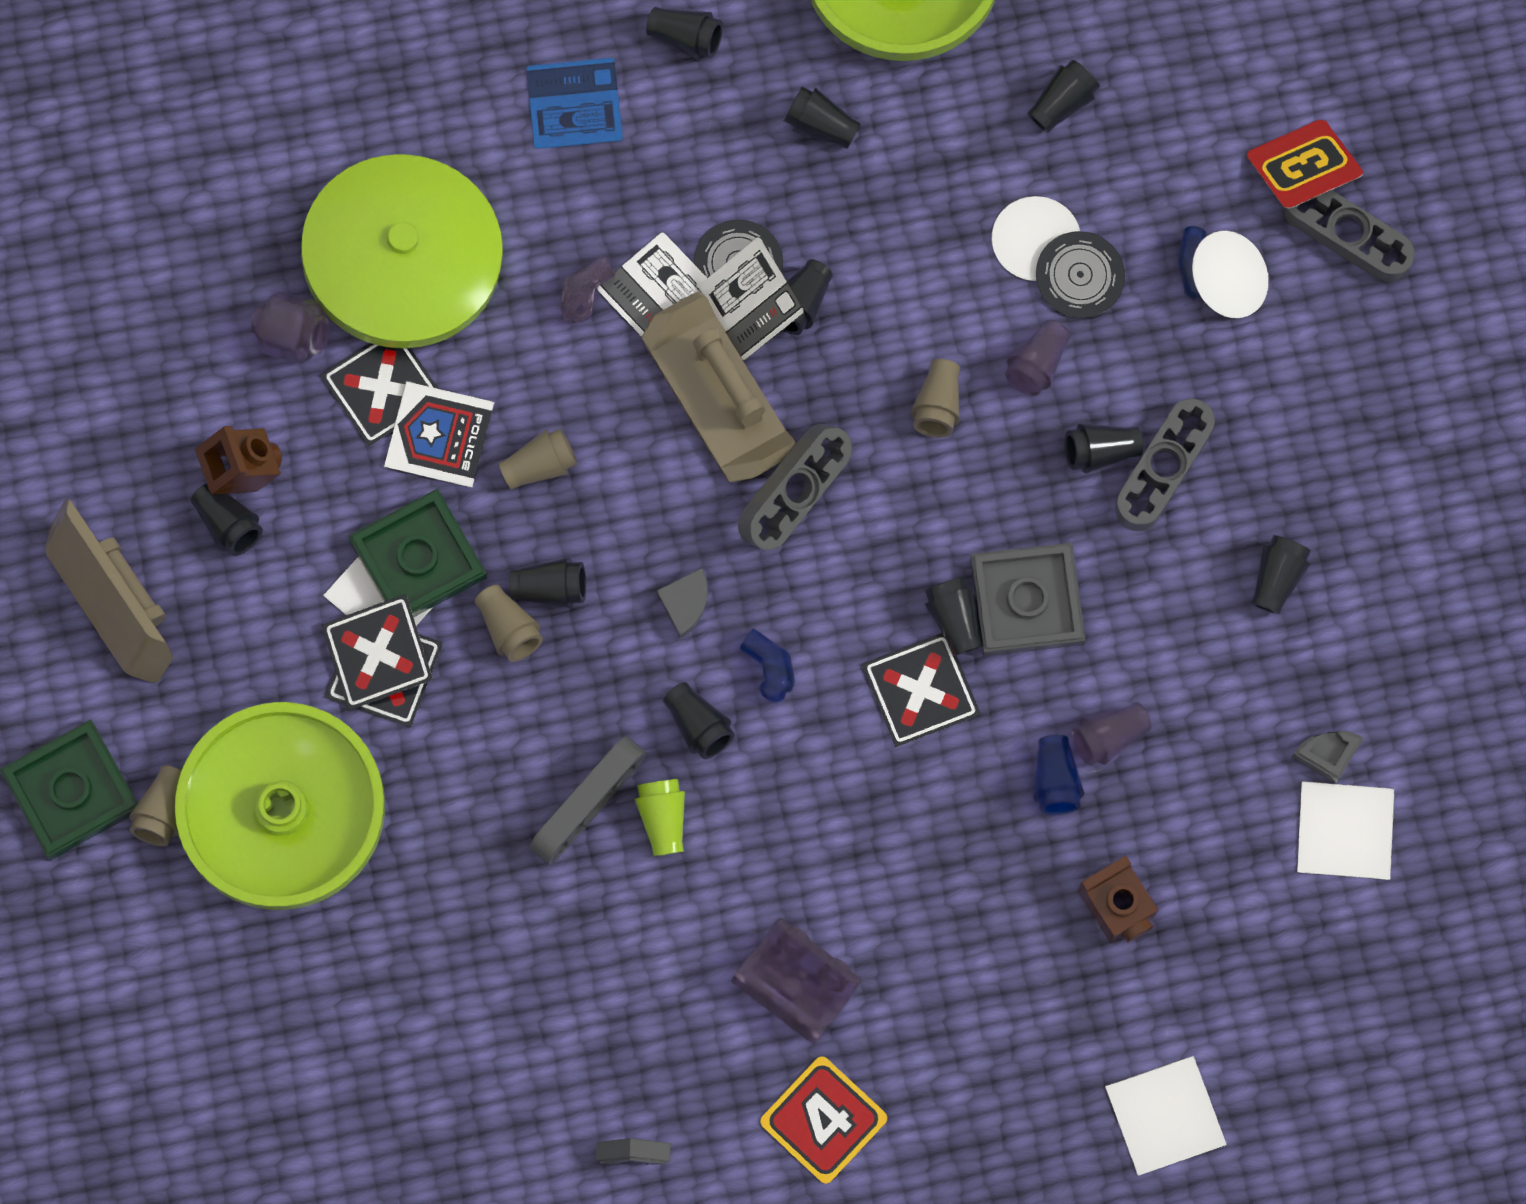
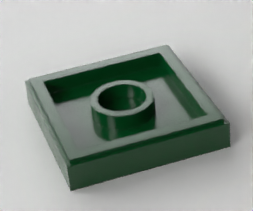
[348,488,487,617]
[0,719,138,860]

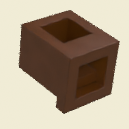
[195,426,282,495]
[1078,855,1158,944]

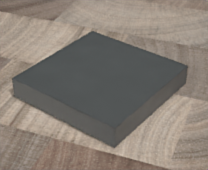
[970,543,1086,656]

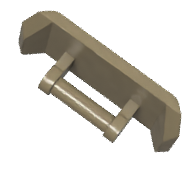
[642,292,796,482]
[45,497,174,683]

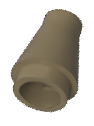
[910,359,960,438]
[498,428,578,490]
[475,585,543,662]
[129,765,182,847]

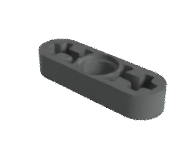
[1282,190,1415,283]
[1115,398,1215,531]
[738,424,852,550]
[529,736,647,865]

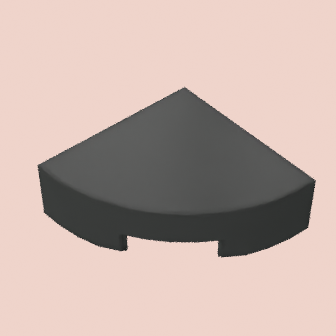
[657,568,708,639]
[1291,731,1364,784]
[596,1138,671,1165]

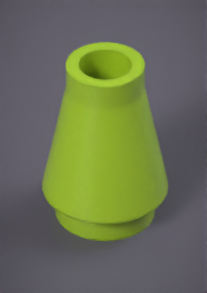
[634,779,685,856]

